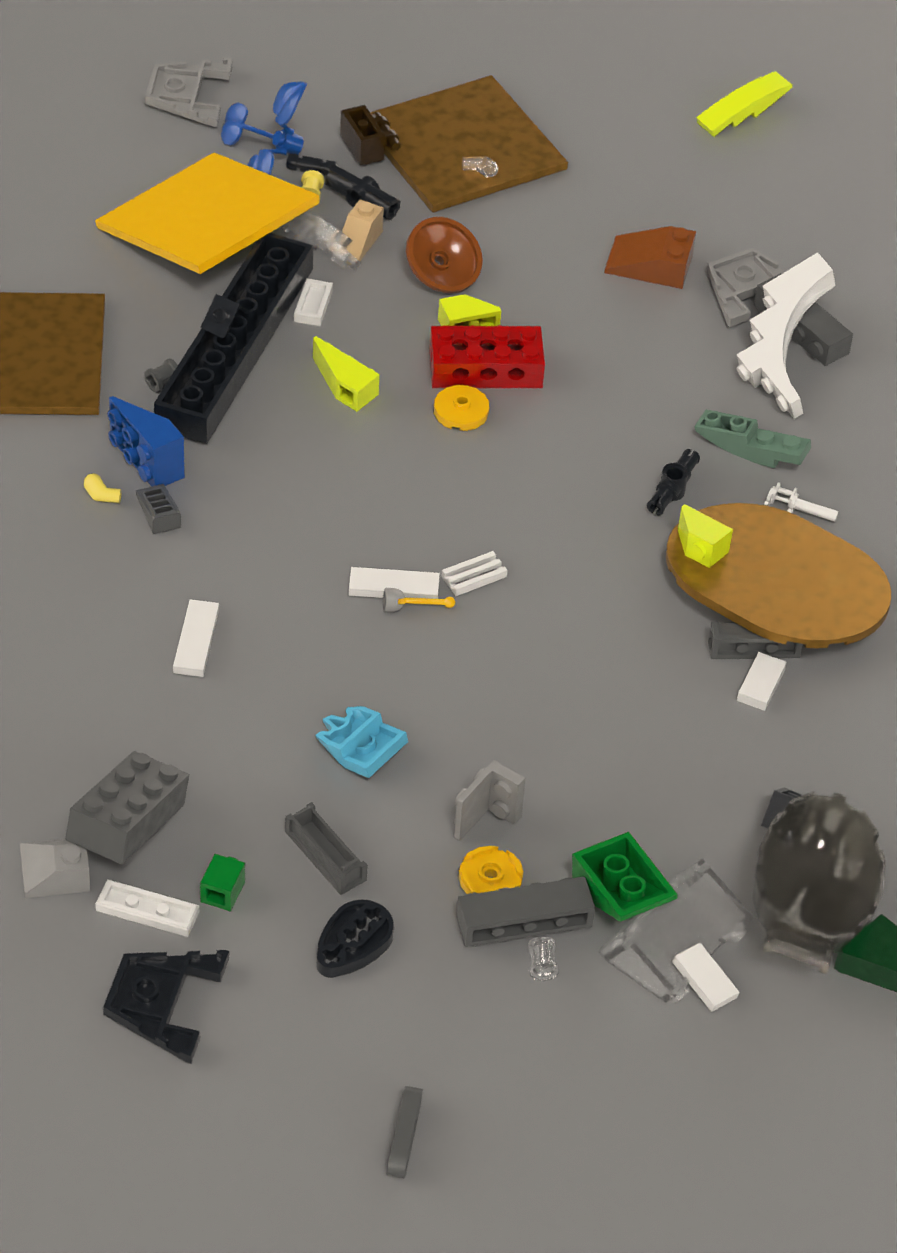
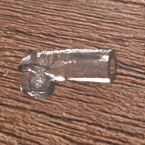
[462,157,498,177]

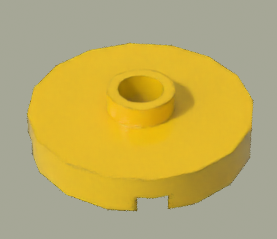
[434,385,489,431]
[458,845,524,894]

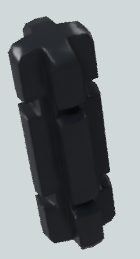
[286,153,337,176]

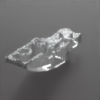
[280,212,362,271]

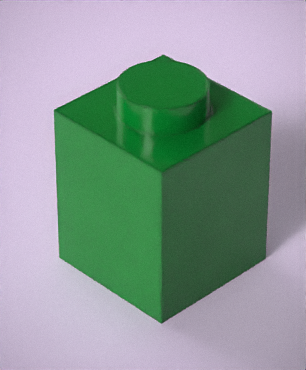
[200,854,245,912]

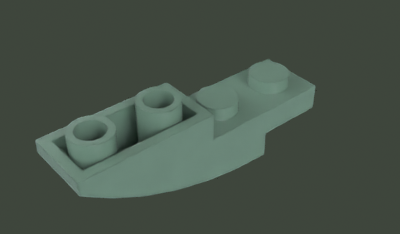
[694,409,811,468]

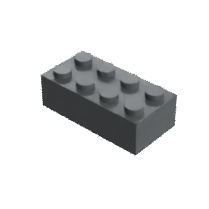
[65,751,190,864]

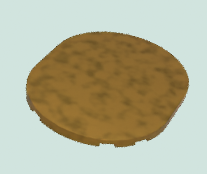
[666,503,891,648]

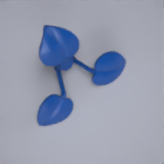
[221,82,307,175]

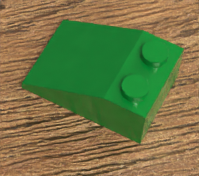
[572,832,678,922]

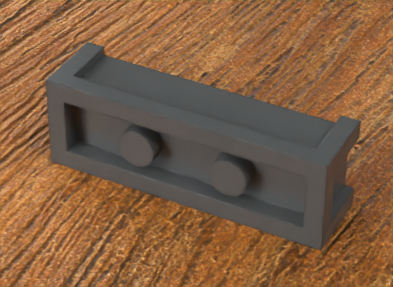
[708,621,803,659]
[285,802,368,895]

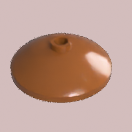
[406,217,483,293]

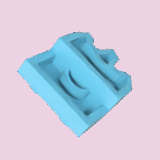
[315,706,409,778]

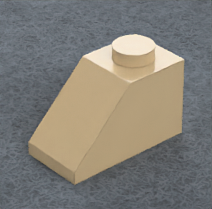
[335,200,384,263]

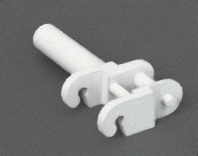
[764,482,839,522]

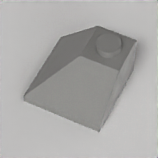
[20,838,90,898]

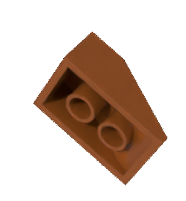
[604,226,696,289]

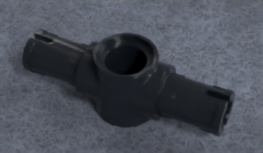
[647,449,700,515]

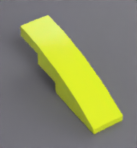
[696,71,793,137]

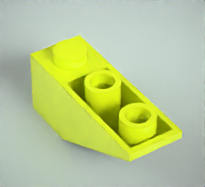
[313,336,380,412]

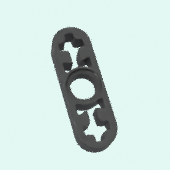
[387,1086,423,1178]

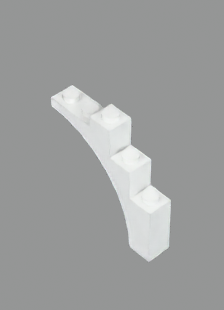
[737,252,835,419]

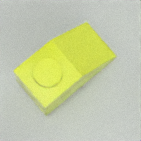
[438,294,501,326]
[678,504,733,568]

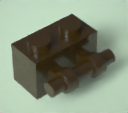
[340,105,401,166]

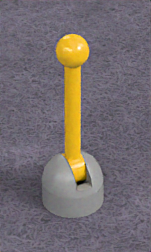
[383,588,455,612]

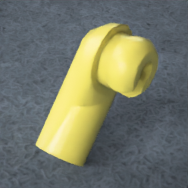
[84,473,122,503]

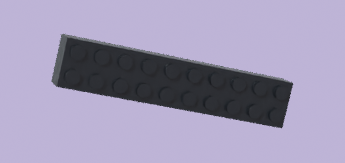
[154,233,313,444]

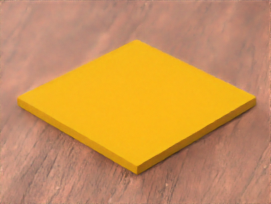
[95,152,320,274]

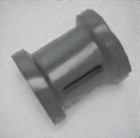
[144,358,178,393]

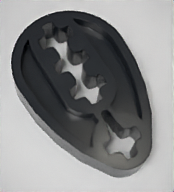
[316,900,394,978]

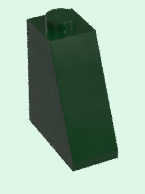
[834,913,897,992]

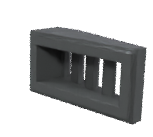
[136,484,181,534]

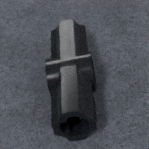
[325,165,400,220]

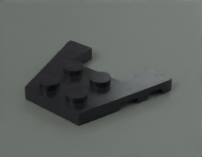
[103,950,229,1063]

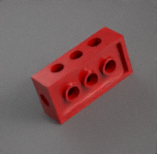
[429,325,545,388]

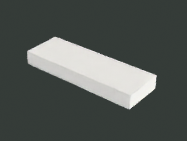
[349,567,439,599]
[173,599,219,677]
[95,879,200,937]

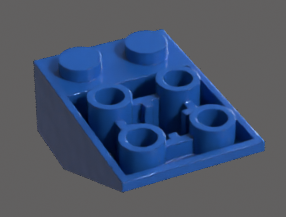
[107,396,185,487]

